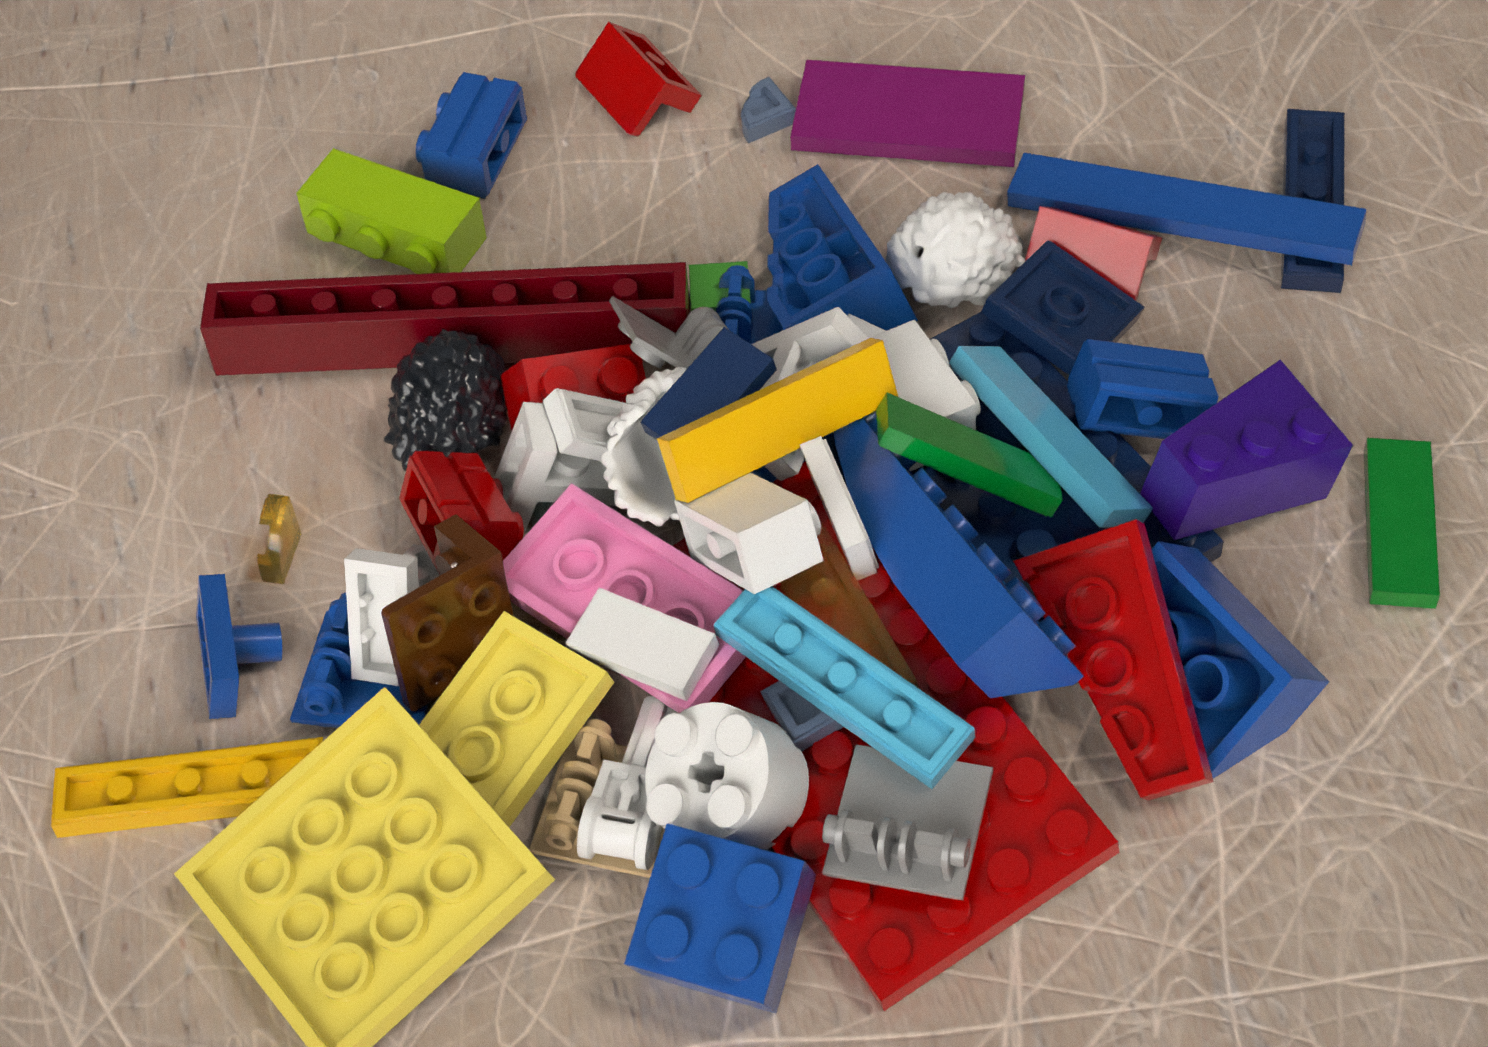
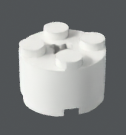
[645,702,809,850]

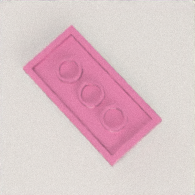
[503,483,746,713]

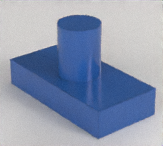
[196,574,282,719]

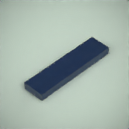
[1281,109,1345,293]

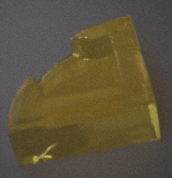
[257,494,302,584]

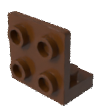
[381,514,514,711]

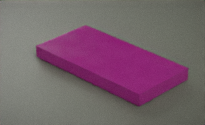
[790,60,1025,167]

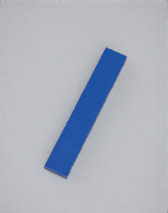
[1007,153,1367,265]

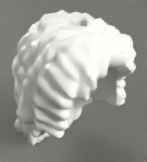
[886,192,1025,308]
[600,367,686,526]

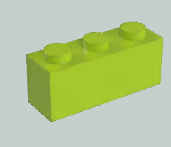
[296,148,487,274]

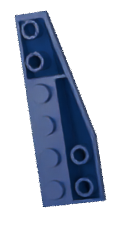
[834,411,1084,699]

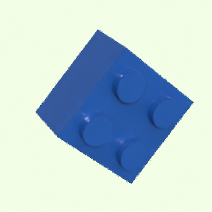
[624,823,816,1014]

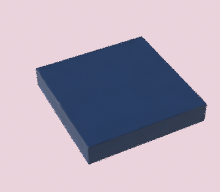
[981,240,1145,375]

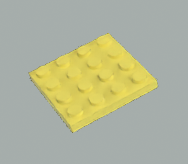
[174,687,555,1047]

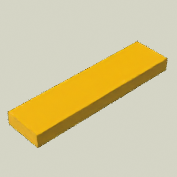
[657,338,898,503]
[51,737,324,838]

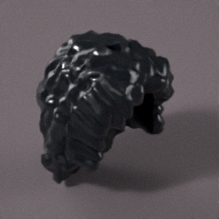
[383,329,508,471]

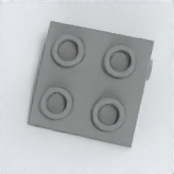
[609,296,728,369]
[822,745,993,901]

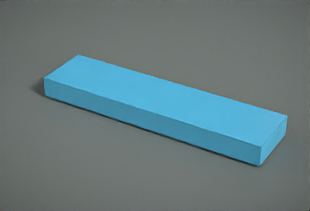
[949,346,1153,528]
[713,586,975,789]

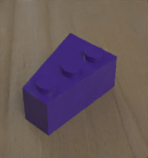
[1140,359,1353,540]

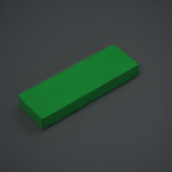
[876,392,1063,517]
[1364,438,1440,609]

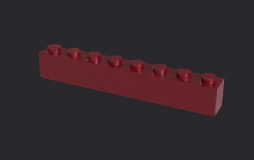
[200,262,691,376]

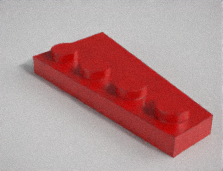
[1013,519,1214,801]

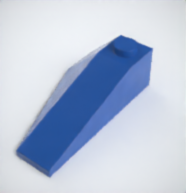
[767,164,918,331]

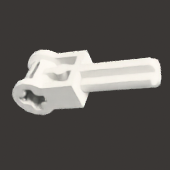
[577,696,679,870]

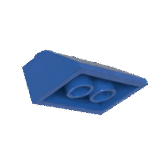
[1152,541,1330,779]

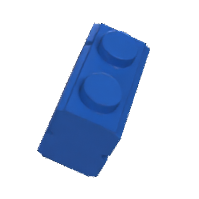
[416,72,527,199]
[1067,339,1219,439]

